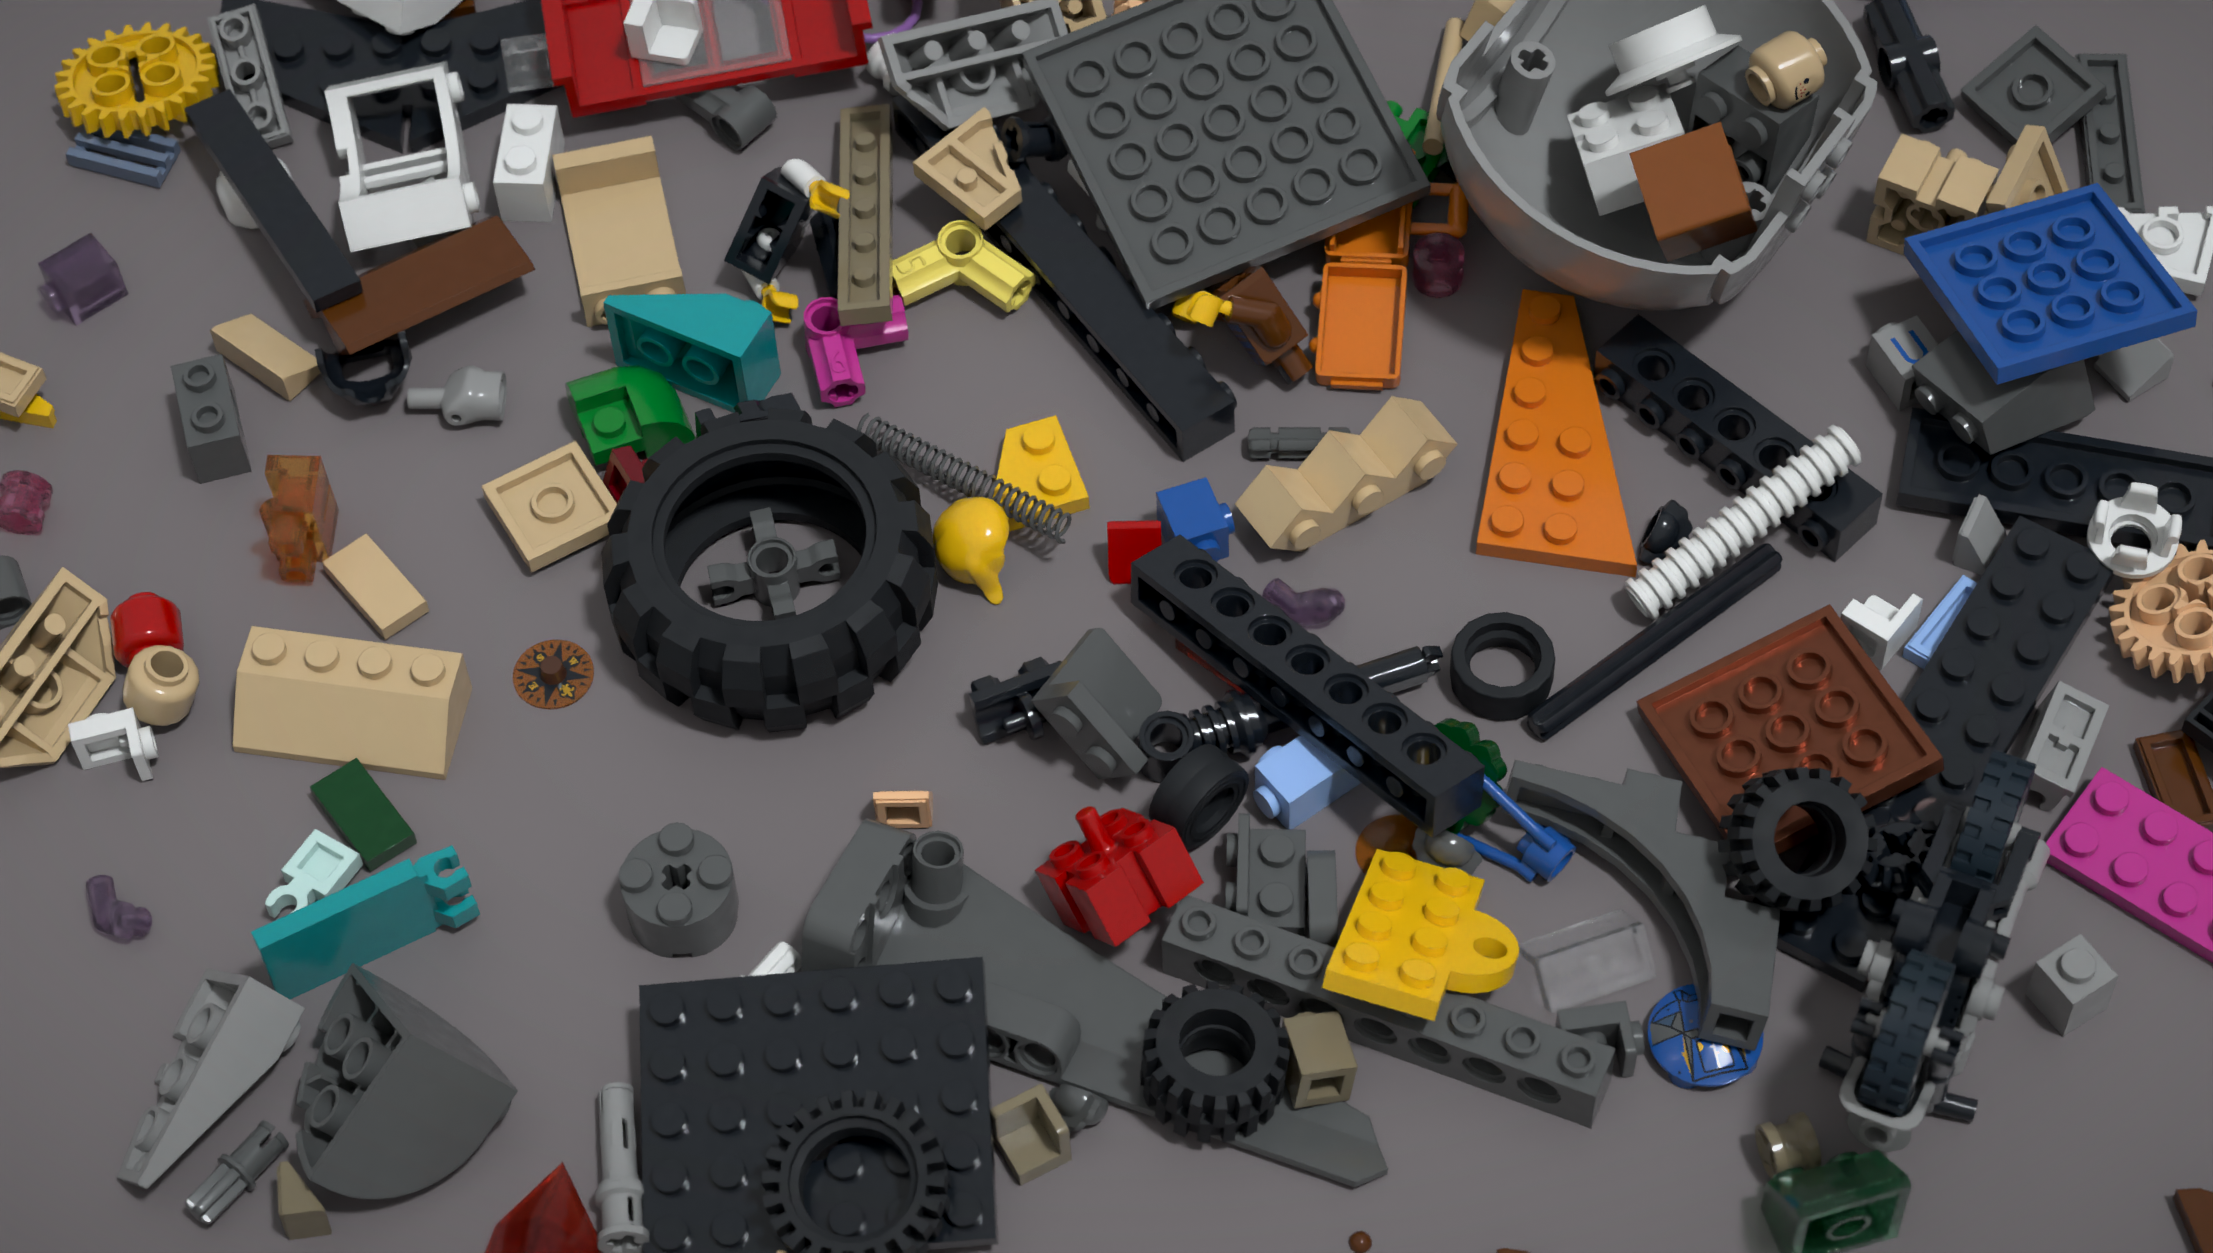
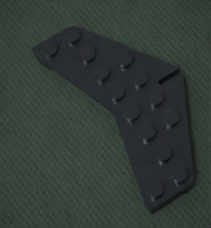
[216,0,563,154]

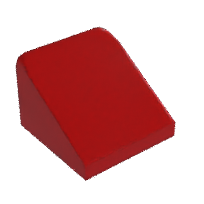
[1107,520,1162,584]

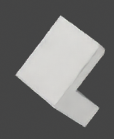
[623,0,704,66]
[1840,593,1923,670]

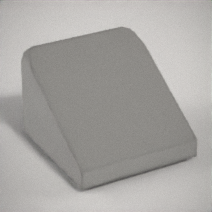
[2094,338,2174,402]
[1952,494,2007,575]

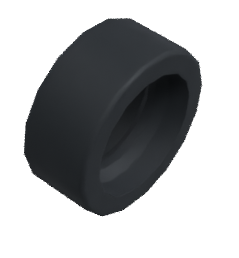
[1450,612,1555,721]

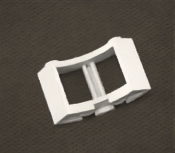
[324,61,481,252]

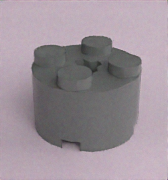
[619,822,739,958]

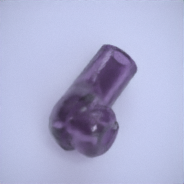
[1262,578,1345,627]
[86,875,152,939]

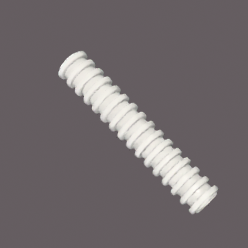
[1624,424,1862,620]

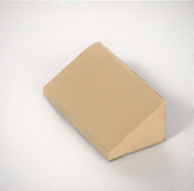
[210,314,320,401]

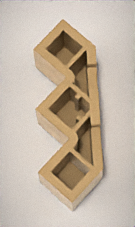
[1235,396,1458,552]

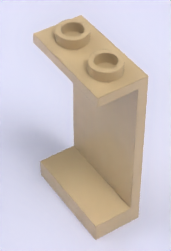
[552,136,686,327]

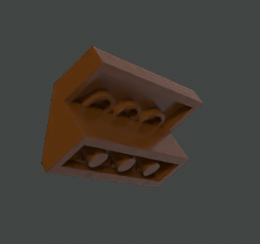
[303,215,535,356]

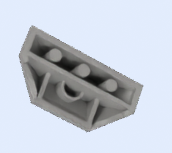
[877,0,1068,131]

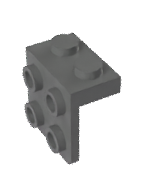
[1031,628,1162,779]

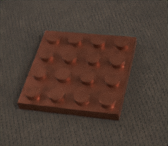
[1636,604,1944,854]

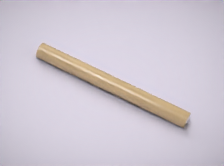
[1423,18,1465,155]

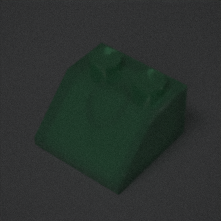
[1761,1150,1912,1253]

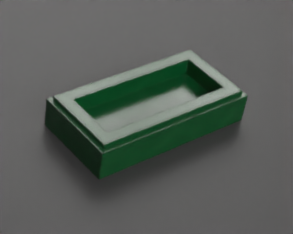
[310,758,417,872]

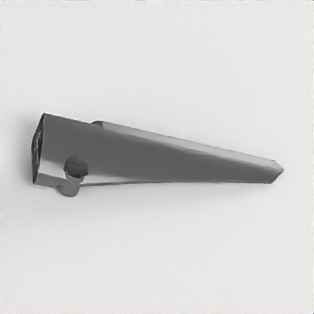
[802,818,1388,1188]

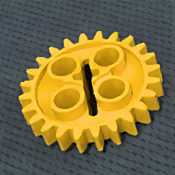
[54,22,219,139]

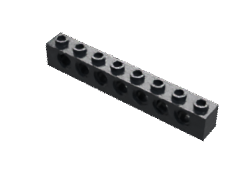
[1131,534,1485,838]

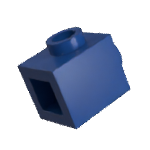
[1156,477,1235,562]

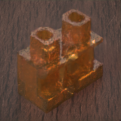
[259,455,339,582]

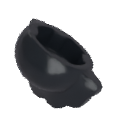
[1639,500,1693,564]

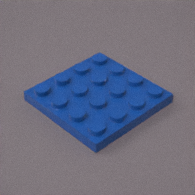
[1904,183,2197,385]

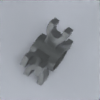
[707,507,841,620]

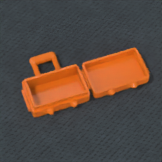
[1308,148,1469,391]

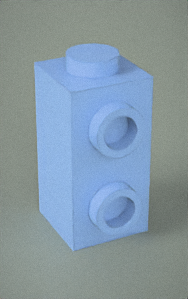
[1253,735,1361,829]

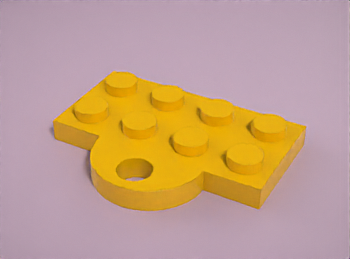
[1322,849,1519,1021]

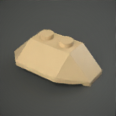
[0,567,116,768]

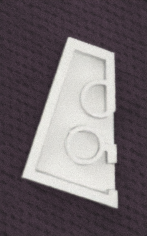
[2117,206,2213,297]

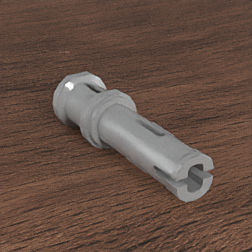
[595,1082,650,1253]

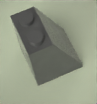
[1912,330,2096,455]

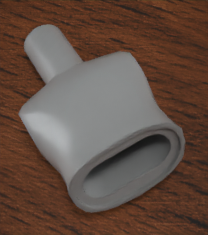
[407,365,507,426]

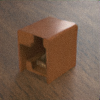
[1629,122,1758,262]

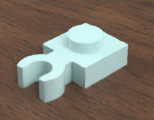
[265,829,363,918]

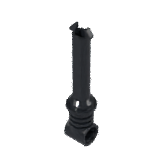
[1138,646,1443,783]

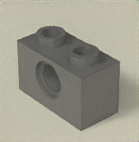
[171,354,252,484]

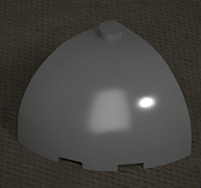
[296,963,518,1199]

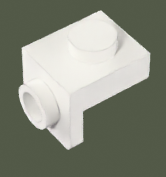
[68,707,159,781]

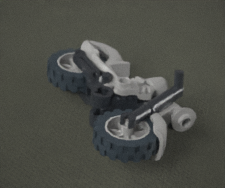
[1819,749,2050,1152]

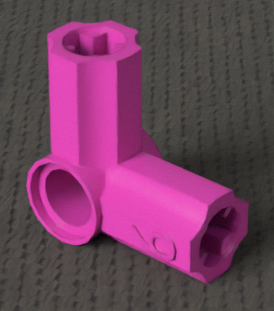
[803,295,908,407]

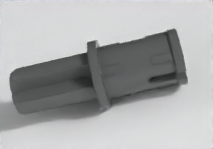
[185,1120,289,1225]

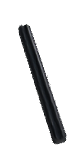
[1527,543,1783,740]

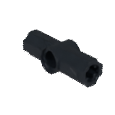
[1863,0,1955,133]

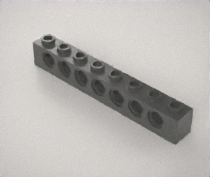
[1162,895,1616,1128]

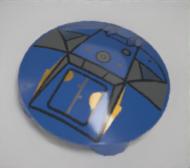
[1647,984,1764,1089]

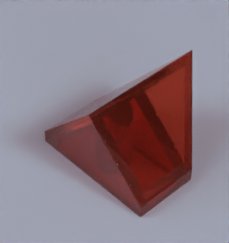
[485,1162,602,1253]

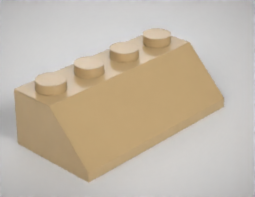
[232,626,472,780]

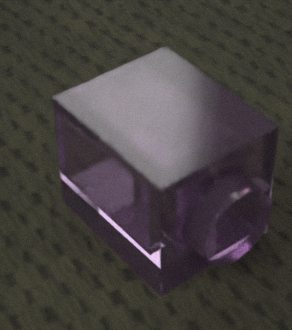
[38,232,128,326]

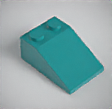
[603,293,781,413]

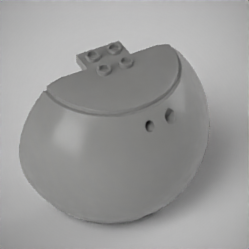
[1436,0,1878,310]

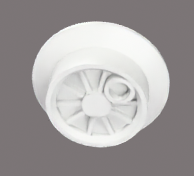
[1605,5,1742,97]

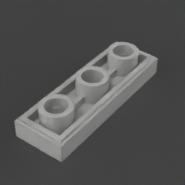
[207,4,294,148]

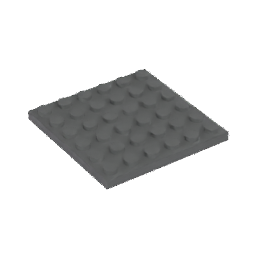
[1022,0,1431,310]

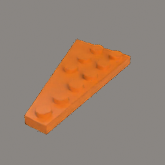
[1476,289,1637,577]

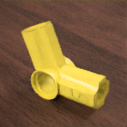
[893,220,1036,313]

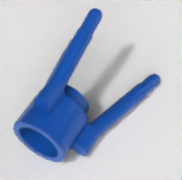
[1456,774,1577,883]

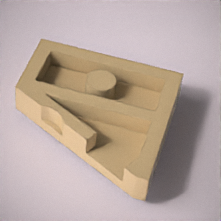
[913,107,1022,231]

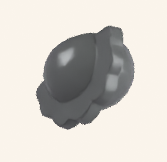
[1412,827,1483,875]
[1049,1084,1108,1133]

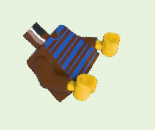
[1172,266,1313,384]

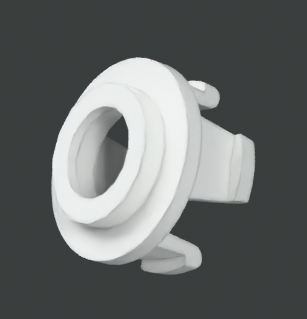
[2087,482,2182,579]

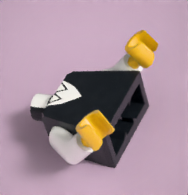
[724,159,850,324]

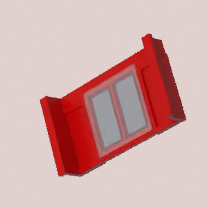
[541,0,873,118]

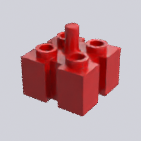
[1034,806,1204,947]

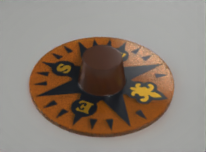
[513,640,594,710]

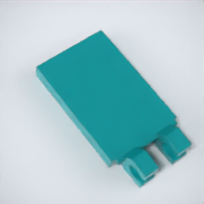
[251,845,480,1000]

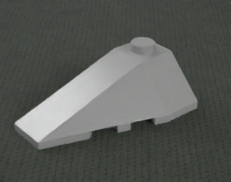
[117,968,305,1189]

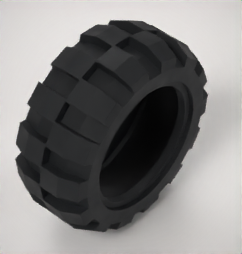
[601,408,938,733]

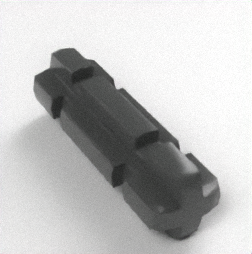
[1248,427,1351,458]

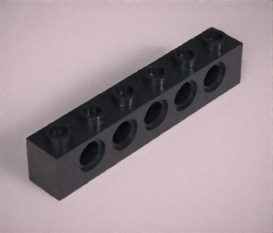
[1594,314,1883,562]

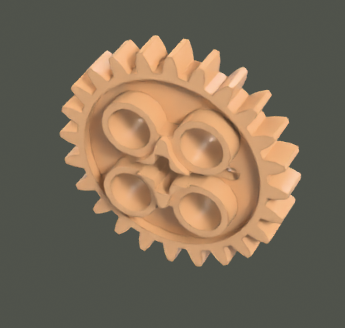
[2109,540,2213,684]

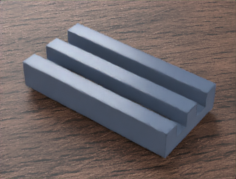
[66,124,181,188]

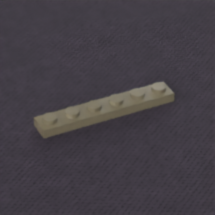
[838,103,893,326]

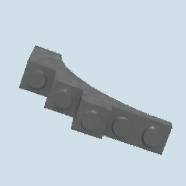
[1501,760,1781,1051]

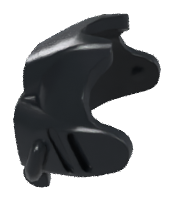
[315,331,412,407]

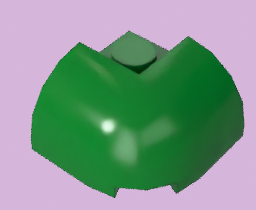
[565,365,696,466]

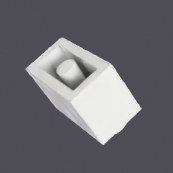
[493,104,565,222]

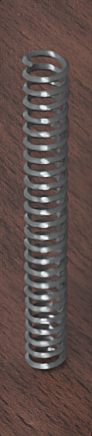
[857,413,1071,544]

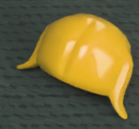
[932,497,1009,605]

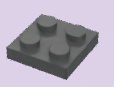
[1960,25,2107,145]

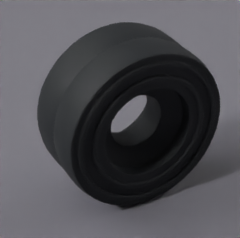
[1149,744,1249,850]

